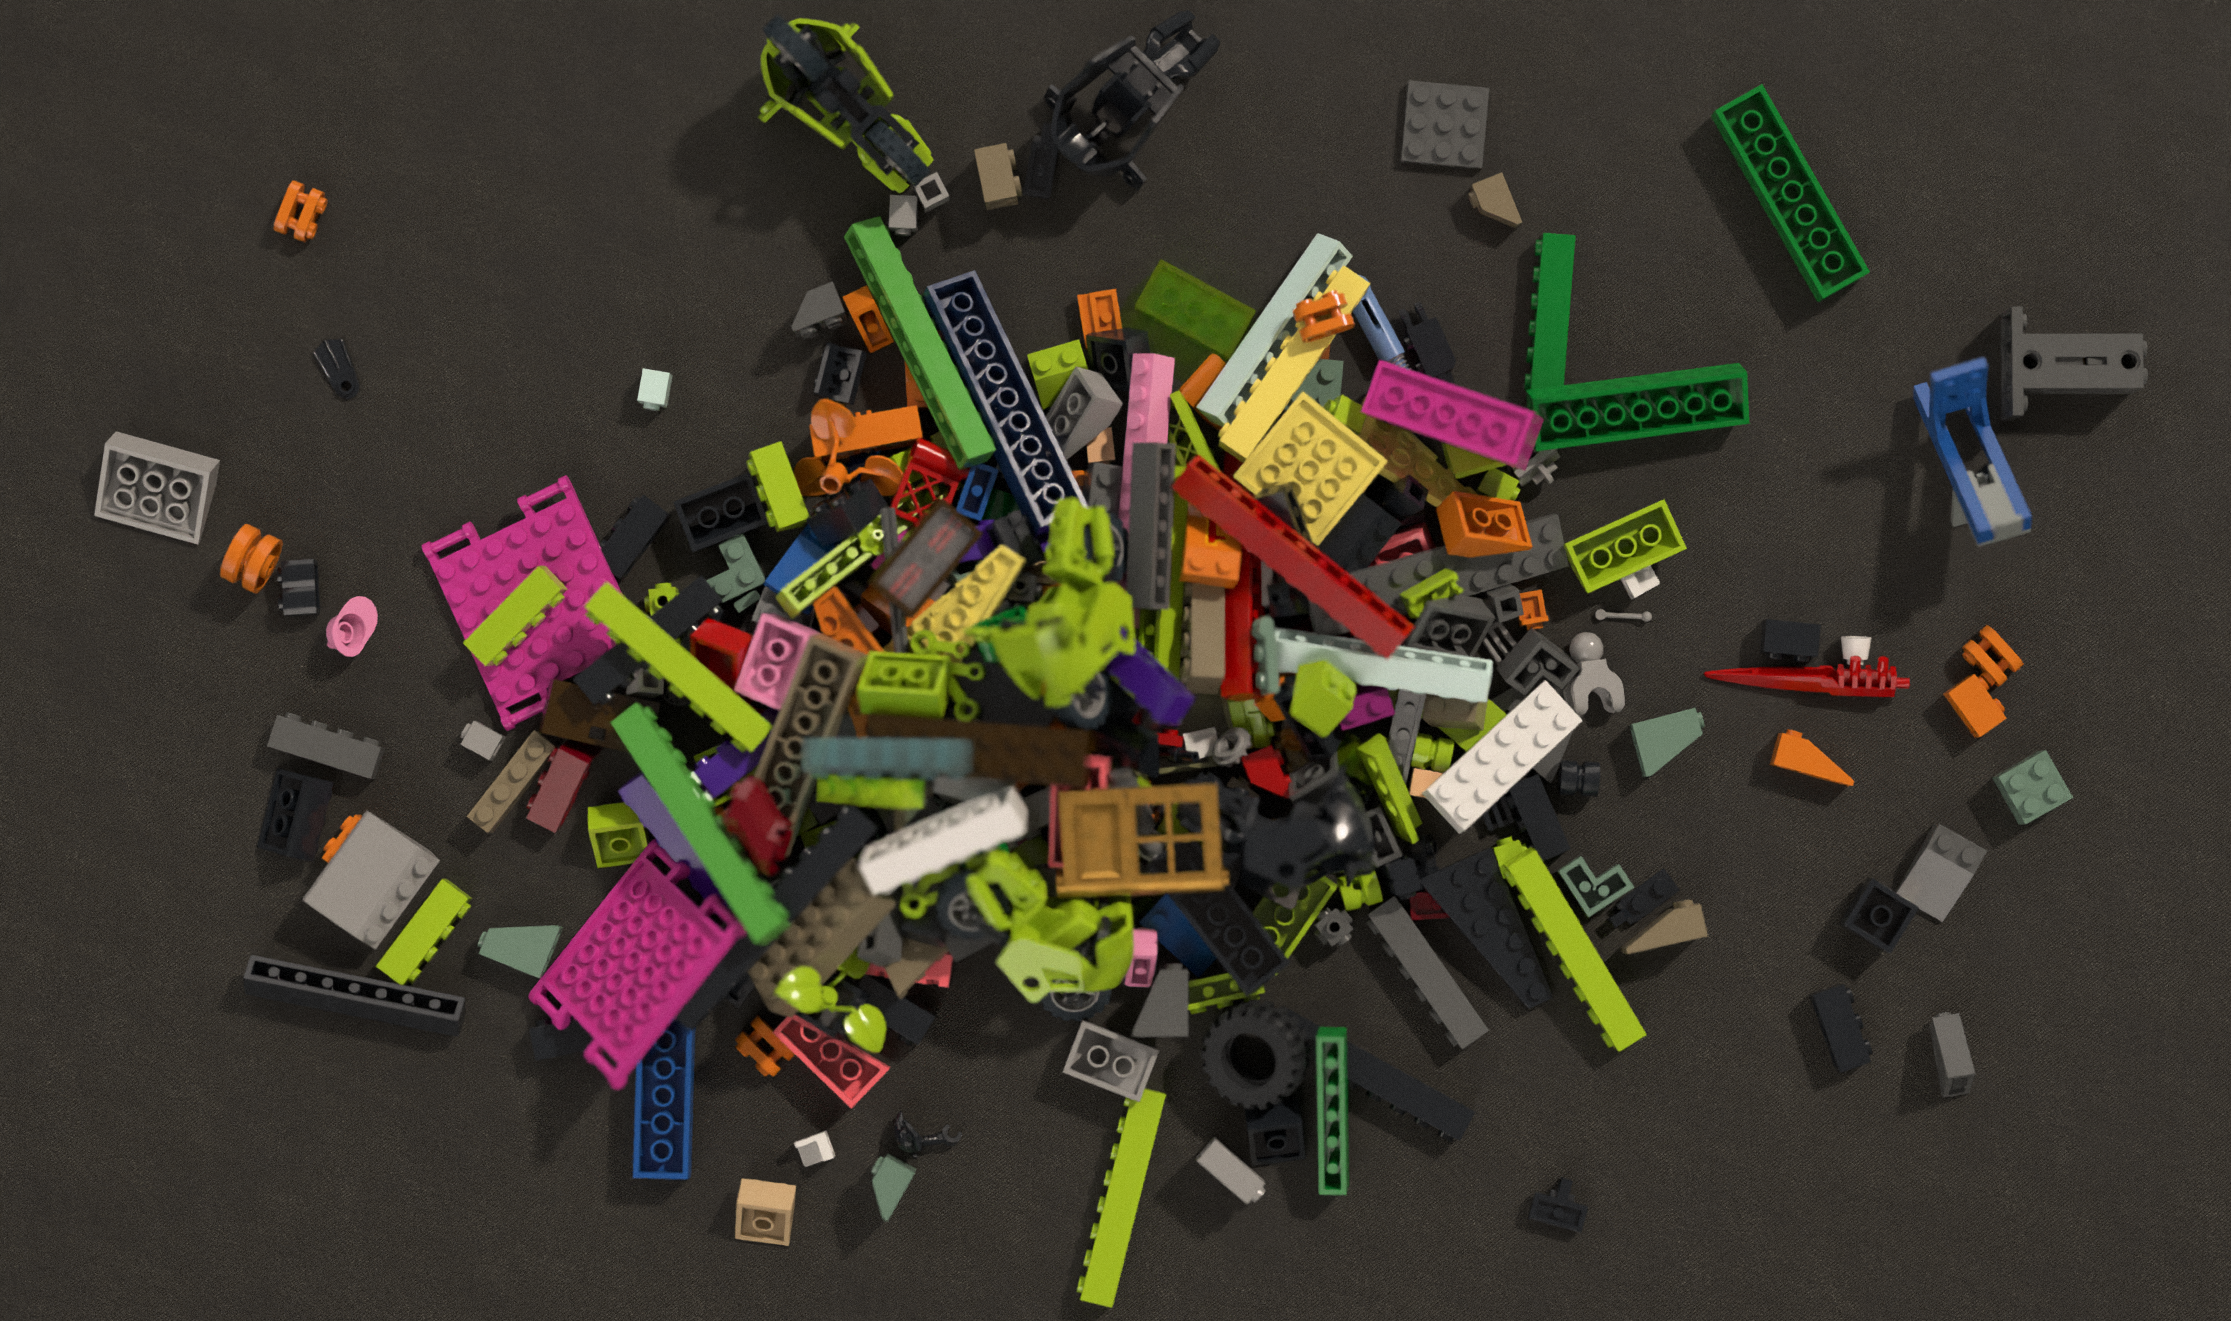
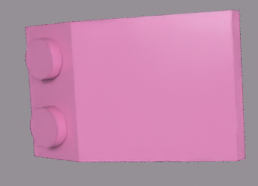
[734,613,822,710]

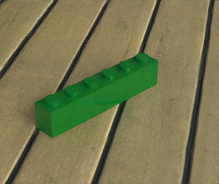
[1524,233,1576,390]
[1316,1027,1349,1195]

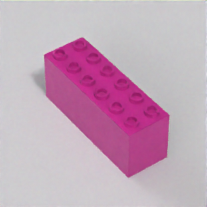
[1361,360,1544,471]

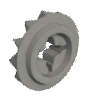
[1212,727,1252,768]

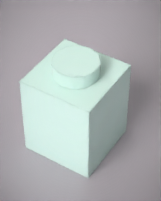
[637,368,672,411]

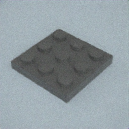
[1401,81,1489,170]

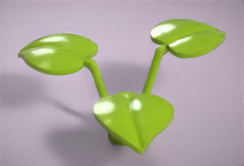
[775,946,886,1053]

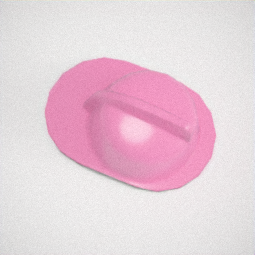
[326,596,378,657]

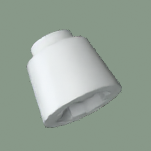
[1841,636,1871,665]

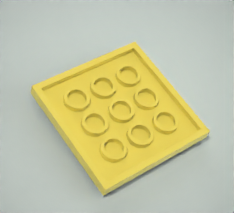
[1233,392,1388,546]

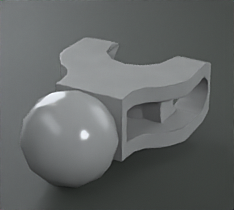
[1563,632,1625,717]

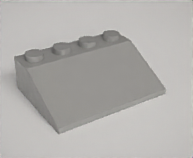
[94,431,220,544]
[302,811,440,949]

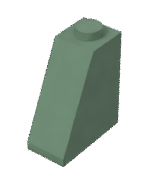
[1629,708,1705,777]
[478,925,563,978]

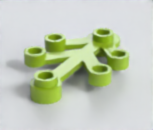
[911,629,986,722]
[900,860,966,919]

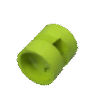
[1410,733,1454,773]
[1337,871,1383,912]

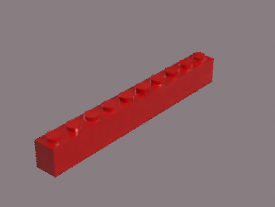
[1220,434,1267,702]
[1172,454,1414,660]

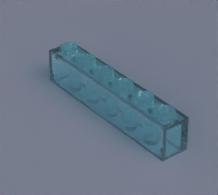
[802,738,973,779]

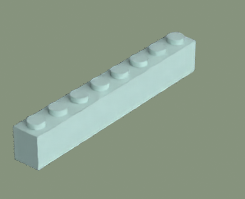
[1196,233,1353,427]
[1275,627,1493,702]

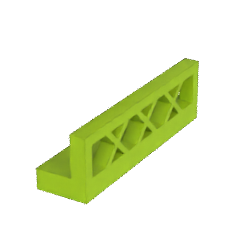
[1168,390,1221,472]
[1357,734,1422,844]

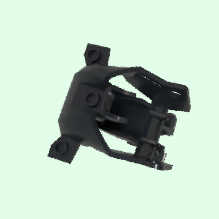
[1043,10,1220,191]
[1175,766,1376,910]

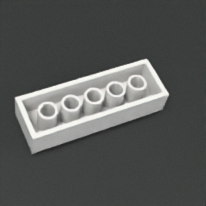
[1422,680,1583,833]
[859,782,1028,895]

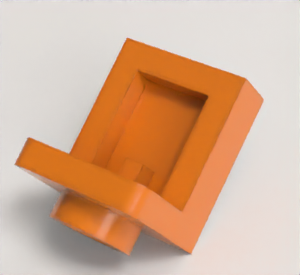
[1518,590,1549,631]

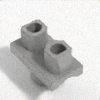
[1511,448,1560,487]

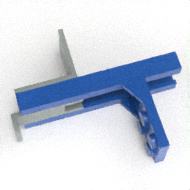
[1913,358,2032,547]

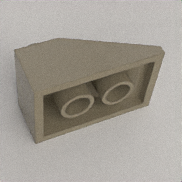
[1620,899,1708,954]

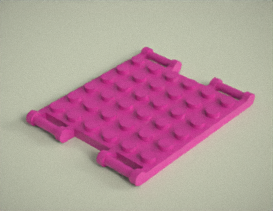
[422,475,623,731]
[528,839,747,1089]

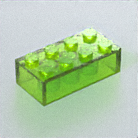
[1134,259,1256,361]

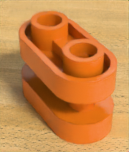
[274,180,328,242]
[1292,291,1355,343]
[1962,625,2024,687]
[735,1015,795,1077]

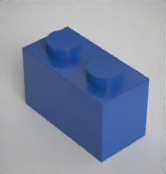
[953,463,999,521]

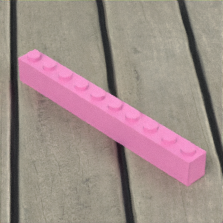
[1116,354,1175,629]

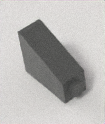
[1133,964,1188,1036]
[1930,1012,1975,1098]

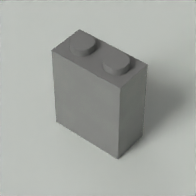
[1196,1137,1265,1204]

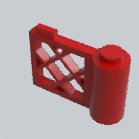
[890,437,970,524]

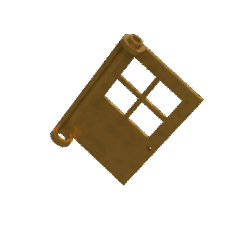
[1056,784,1229,898]

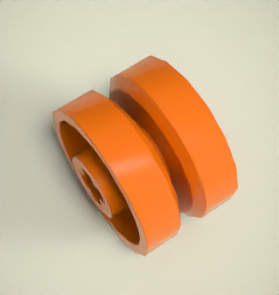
[220,524,283,594]

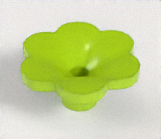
[857,522,884,556]

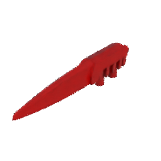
[1704,656,1910,697]

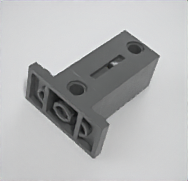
[2001,307,2148,421]

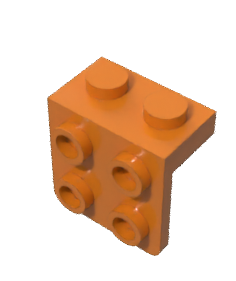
[1179,354,1226,432]

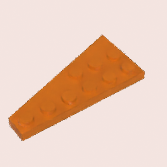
[813,586,934,760]

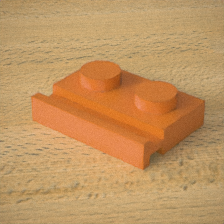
[1077,289,1122,349]

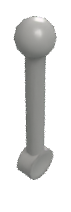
[1595,609,1652,622]

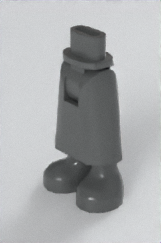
[1108,768,1165,857]

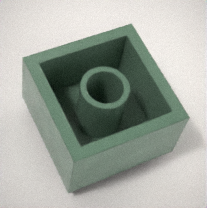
[1283,359,1344,413]
[1992,750,2073,825]

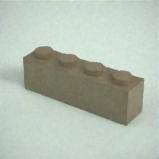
[467,730,559,833]

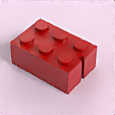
[690,618,754,705]

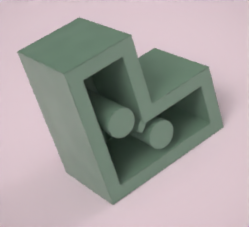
[706,534,766,607]
[1555,856,1634,917]

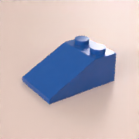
[763,524,845,615]
[1139,893,1217,978]

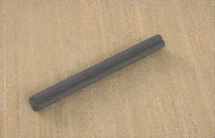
[880,508,909,654]

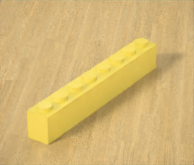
[1218,265,1370,463]

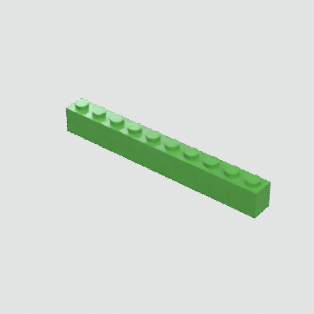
[844,216,996,470]
[611,703,791,946]

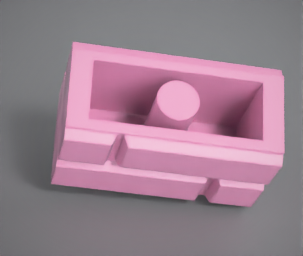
[1125,927,1157,988]

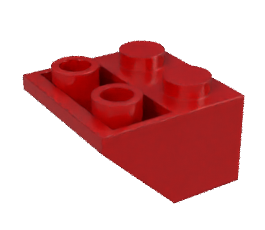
[1240,745,1291,799]

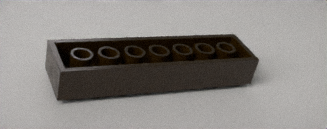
[864,714,1093,787]

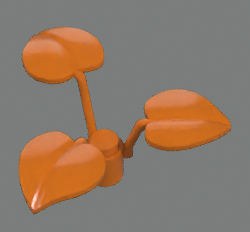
[794,399,907,496]

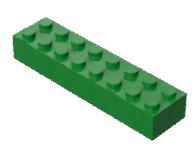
[1711,84,1870,302]
[1526,363,1750,451]

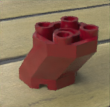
[722,776,793,876]

